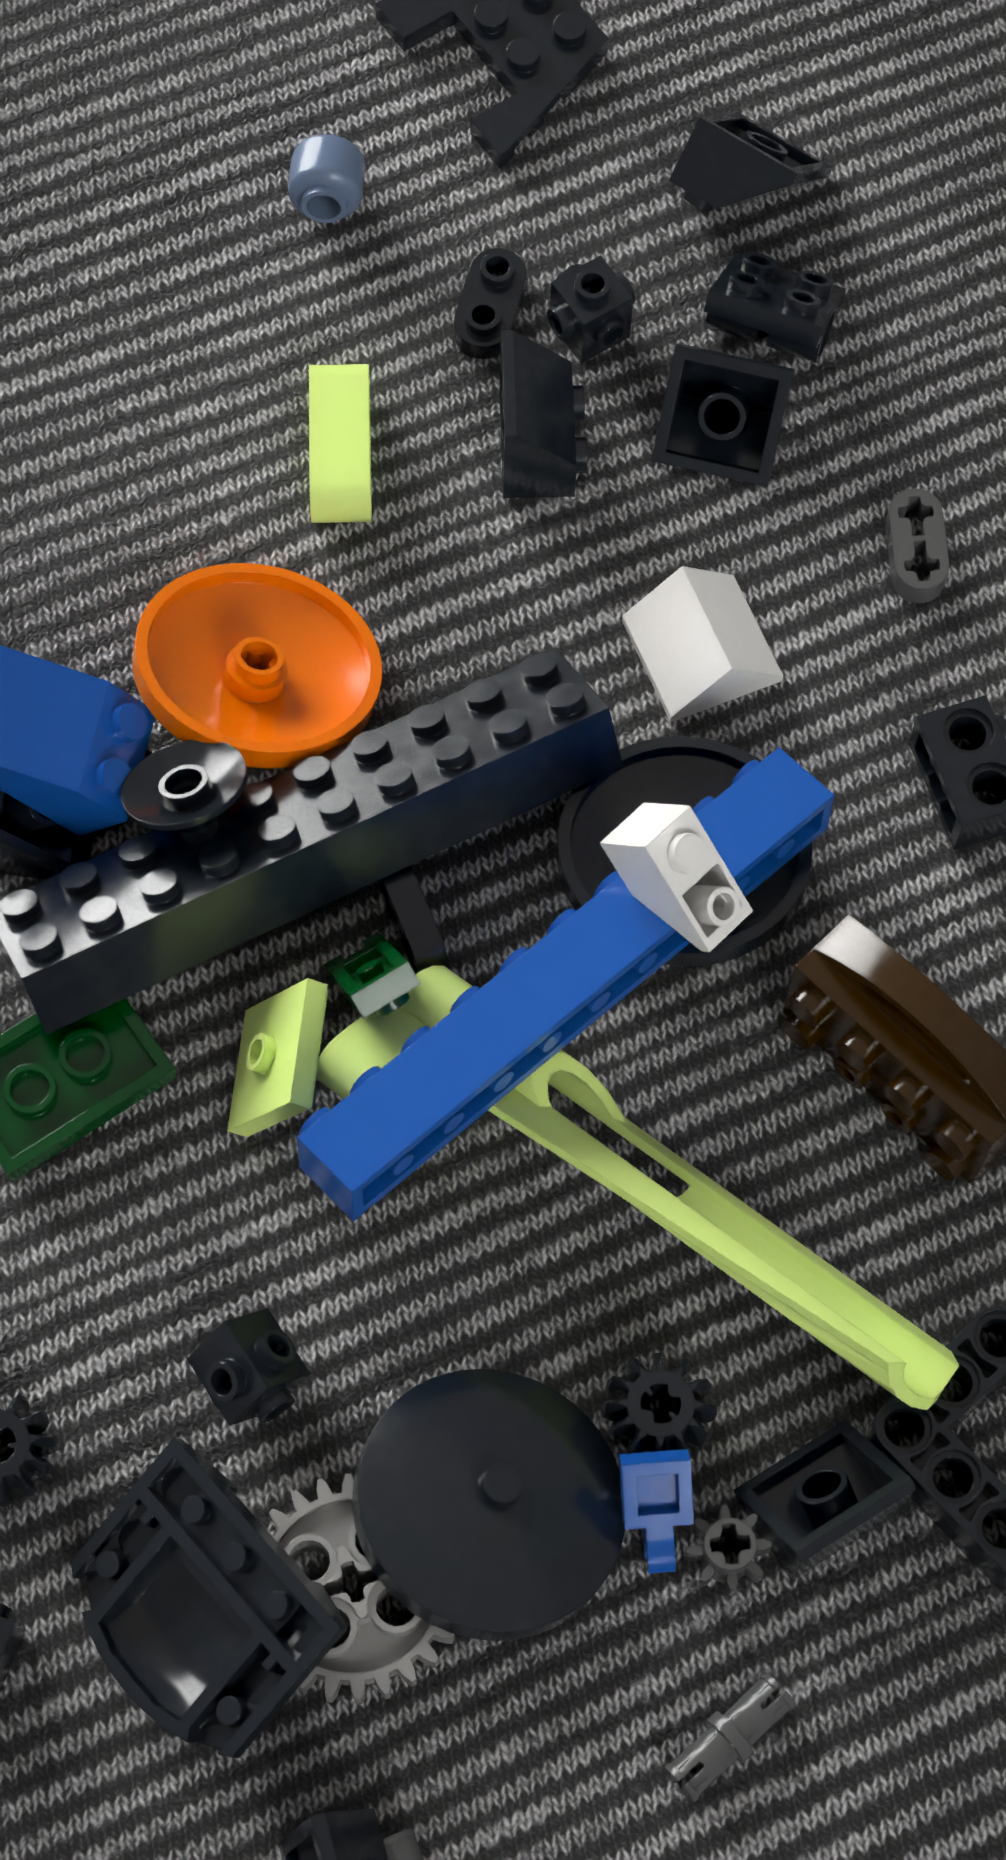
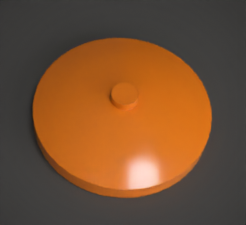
[132,563,382,769]

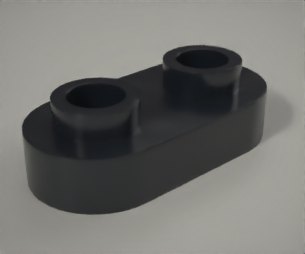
[454,248,527,359]

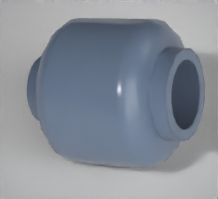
[288,134,366,223]

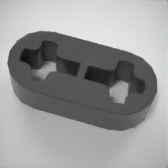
[885,488,949,603]

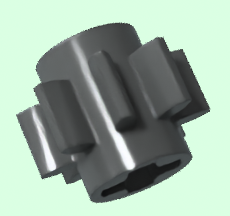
[684,1504,772,1596]

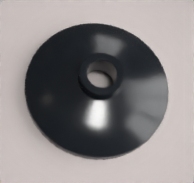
[121,740,248,831]

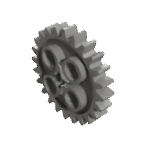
[269,1473,455,1704]

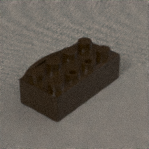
[781,914,1006,1185]

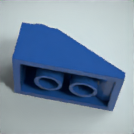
[0,645,155,836]

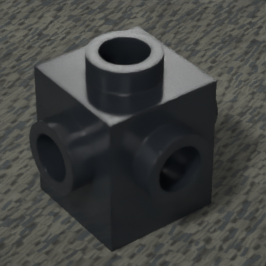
[547,255,635,364]
[187,1308,311,1426]

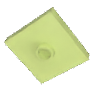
[227,978,328,1137]

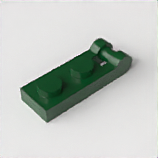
[323,932,421,1018]

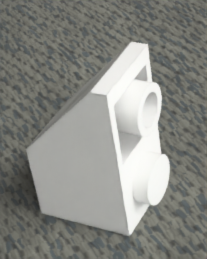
[600,802,753,952]

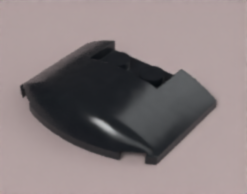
[71,1437,347,1758]

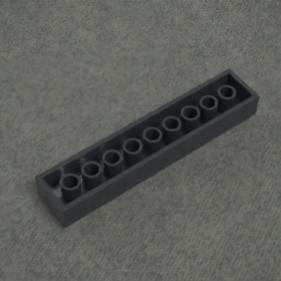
[0,647,623,1035]

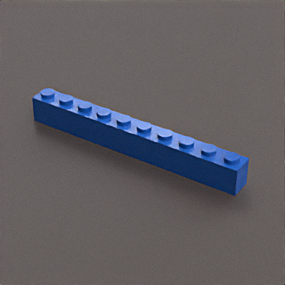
[297,747,834,1222]

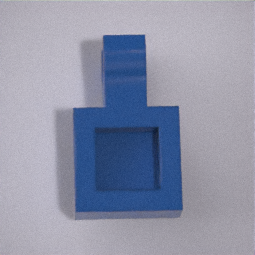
[619,1449,694,1574]

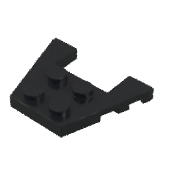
[375,0,609,168]

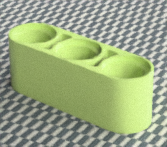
[309,364,372,523]

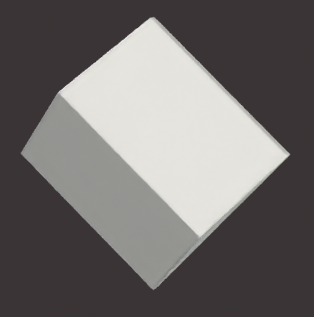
[622,566,783,722]

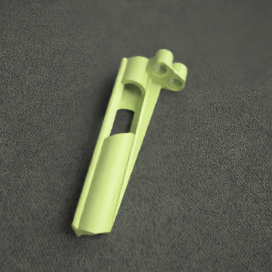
[316,966,959,1410]

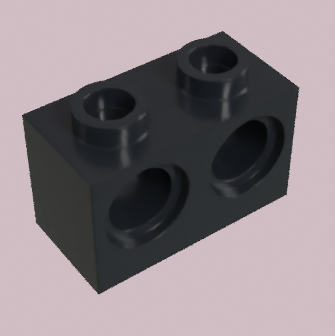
[908,695,1006,850]

